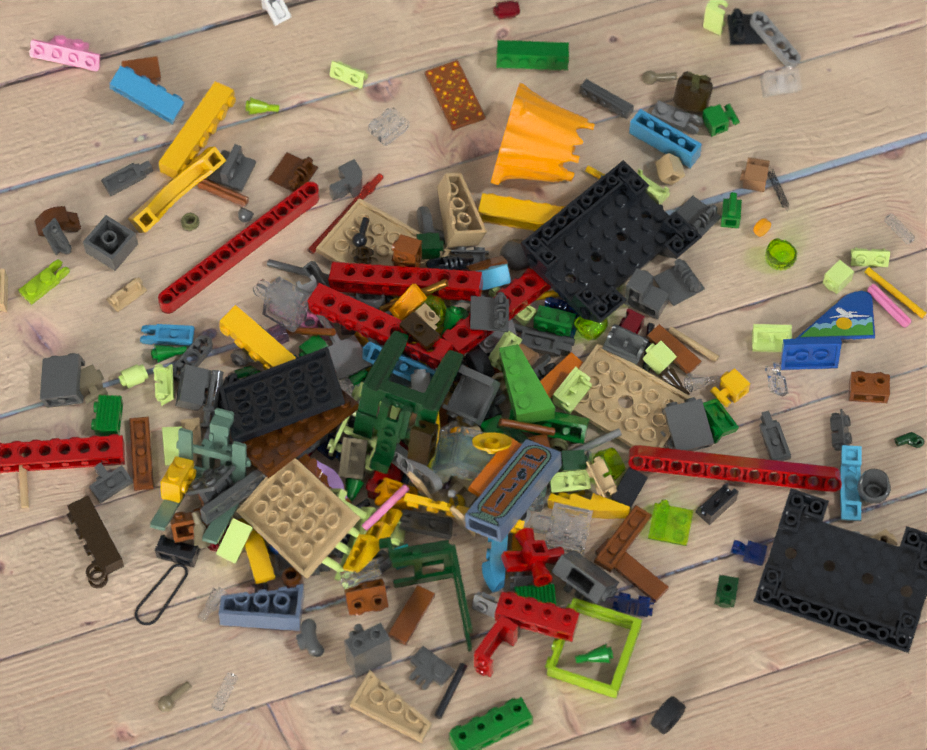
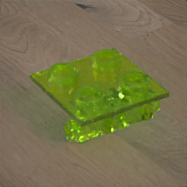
[648,500,693,546]

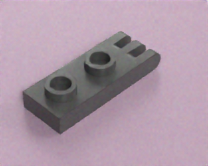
[400,509,453,540]

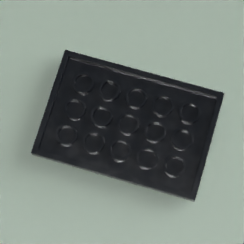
[219,347,346,443]

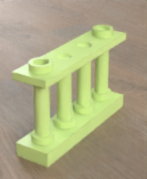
[327,382,401,474]
[322,488,376,581]

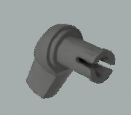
[417,206,445,244]

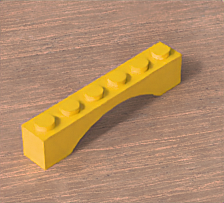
[128,146,226,233]

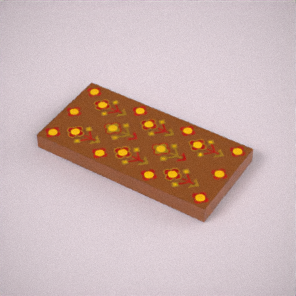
[424,60,485,131]

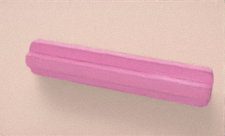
[867,284,912,328]

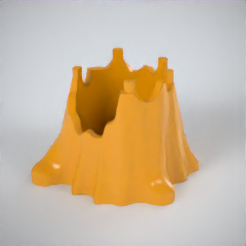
[490,82,595,185]

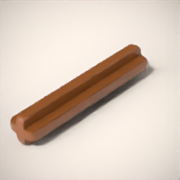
[198,179,249,207]

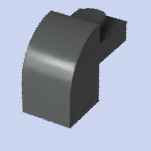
[329,159,363,200]

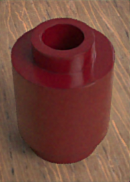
[493,0,520,20]

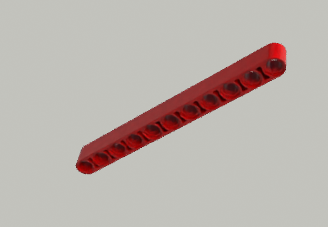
[158,182,320,314]
[628,445,842,492]

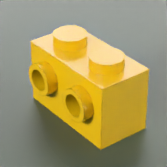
[161,456,196,503]

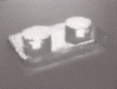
[340,558,382,589]

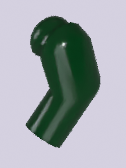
[234,366,261,379]
[894,432,925,448]

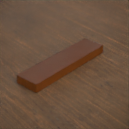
[129,416,154,491]
[594,505,652,573]
[595,537,669,603]

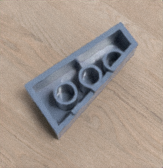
[219,584,304,631]

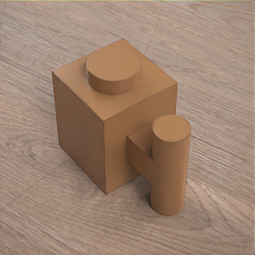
[740,157,770,192]

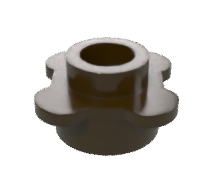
[353,246,374,264]

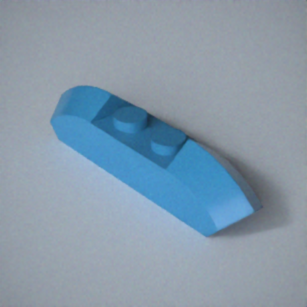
[362,341,436,381]
[482,533,509,592]

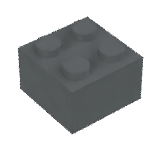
[83,215,138,271]

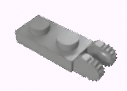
[651,100,704,134]

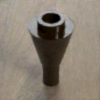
[659,367,690,395]

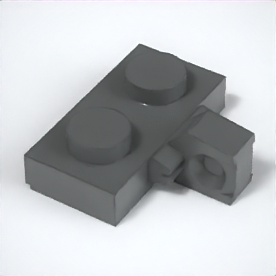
[89,463,133,504]

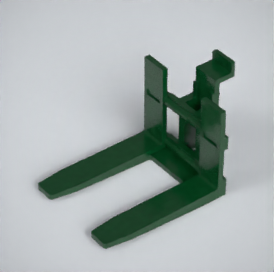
[353,331,463,474]

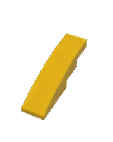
[547,493,630,519]
[342,508,403,572]
[237,518,275,584]

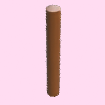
[286,327,336,336]
[499,418,555,436]

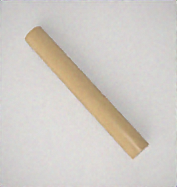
[668,326,719,362]
[19,453,29,508]

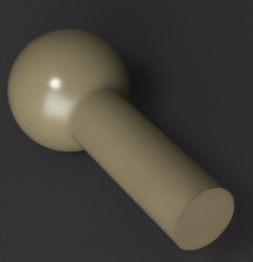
[643,71,677,85]
[158,681,192,712]

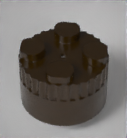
[673,71,713,112]

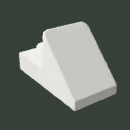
[261,0,291,25]

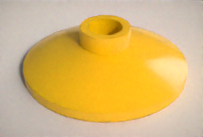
[472,432,512,454]

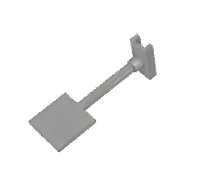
[296,275,372,381]

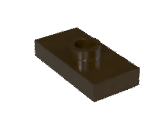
[399,312,441,350]

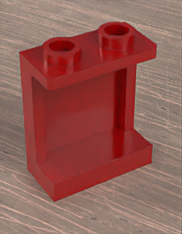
[474,615,518,678]

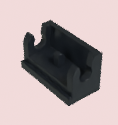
[610,467,648,509]
[695,482,738,525]
[155,534,201,568]

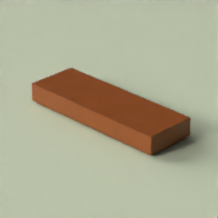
[646,324,702,375]
[388,585,435,645]

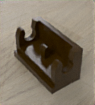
[407,420,439,466]

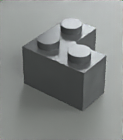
[624,268,669,320]

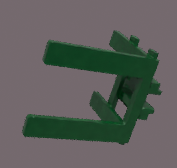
[379,537,472,652]

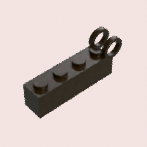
[66,495,124,589]

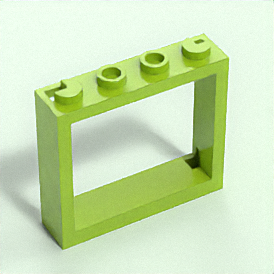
[545,597,642,699]

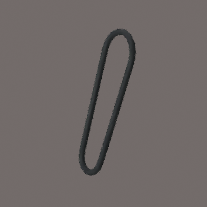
[135,564,188,625]

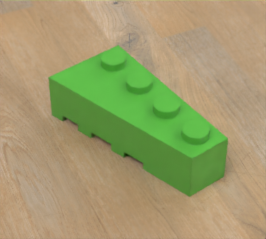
[499,344,555,423]

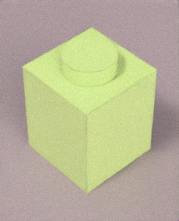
[823,260,854,294]
[643,341,677,375]

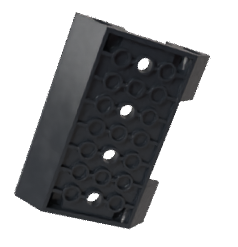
[520,160,702,323]
[753,488,927,654]

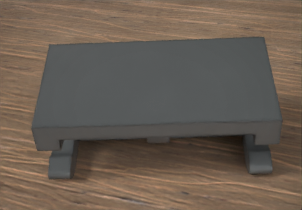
[602,324,649,365]

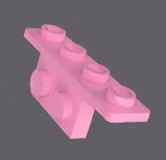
[30,35,100,71]

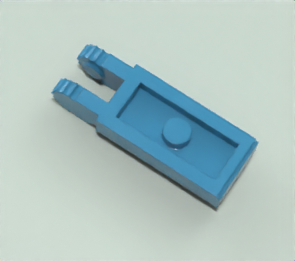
[140,324,195,346]

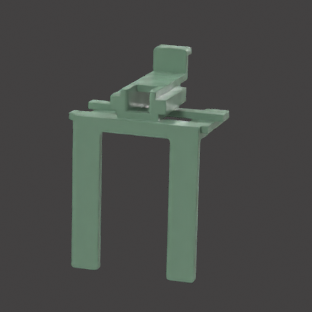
[150,408,252,544]

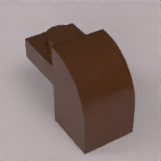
[35,206,81,237]

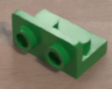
[533,305,576,337]
[703,398,739,444]

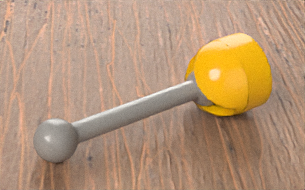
[448,489,466,507]

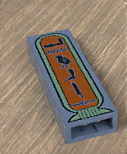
[465,439,561,542]

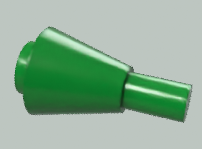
[440,306,463,337]
[151,345,187,363]
[345,478,364,502]
[575,643,614,664]

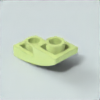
[162,426,182,466]

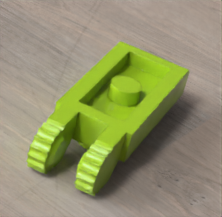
[18,259,70,305]

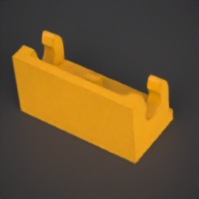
[374,478,418,511]

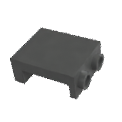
[40,353,85,408]
[442,365,500,426]
[662,397,714,451]

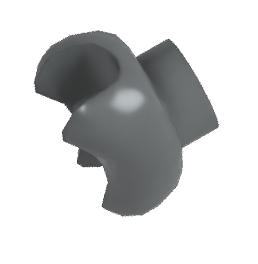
[296,618,324,657]

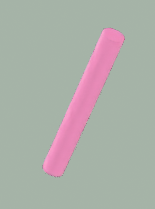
[361,484,410,531]

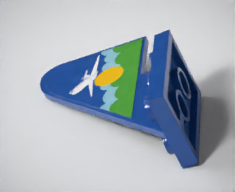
[780,291,875,370]

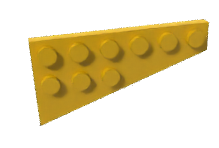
[404,493,525,533]

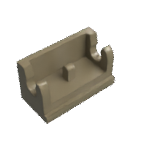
[339,437,368,479]

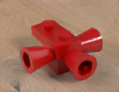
[501,528,565,587]

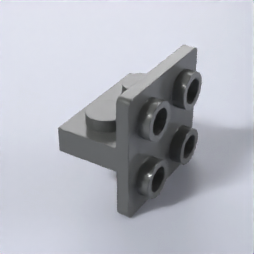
[209,144,256,191]
[187,465,236,504]

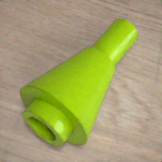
[245,97,279,115]

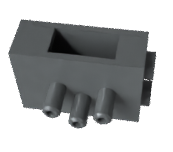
[551,551,619,604]
[344,623,392,678]

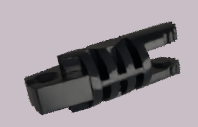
[426,254,474,270]

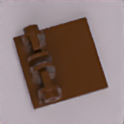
[268,152,319,192]

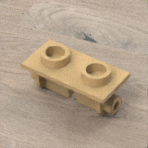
[106,277,147,312]
[586,456,617,498]

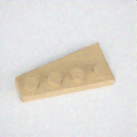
[350,670,432,743]

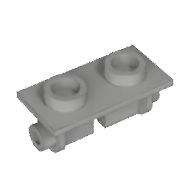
[472,592,498,618]

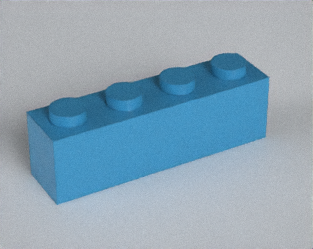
[109,66,184,125]
[629,109,702,169]

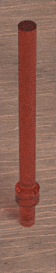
[307,173,384,254]

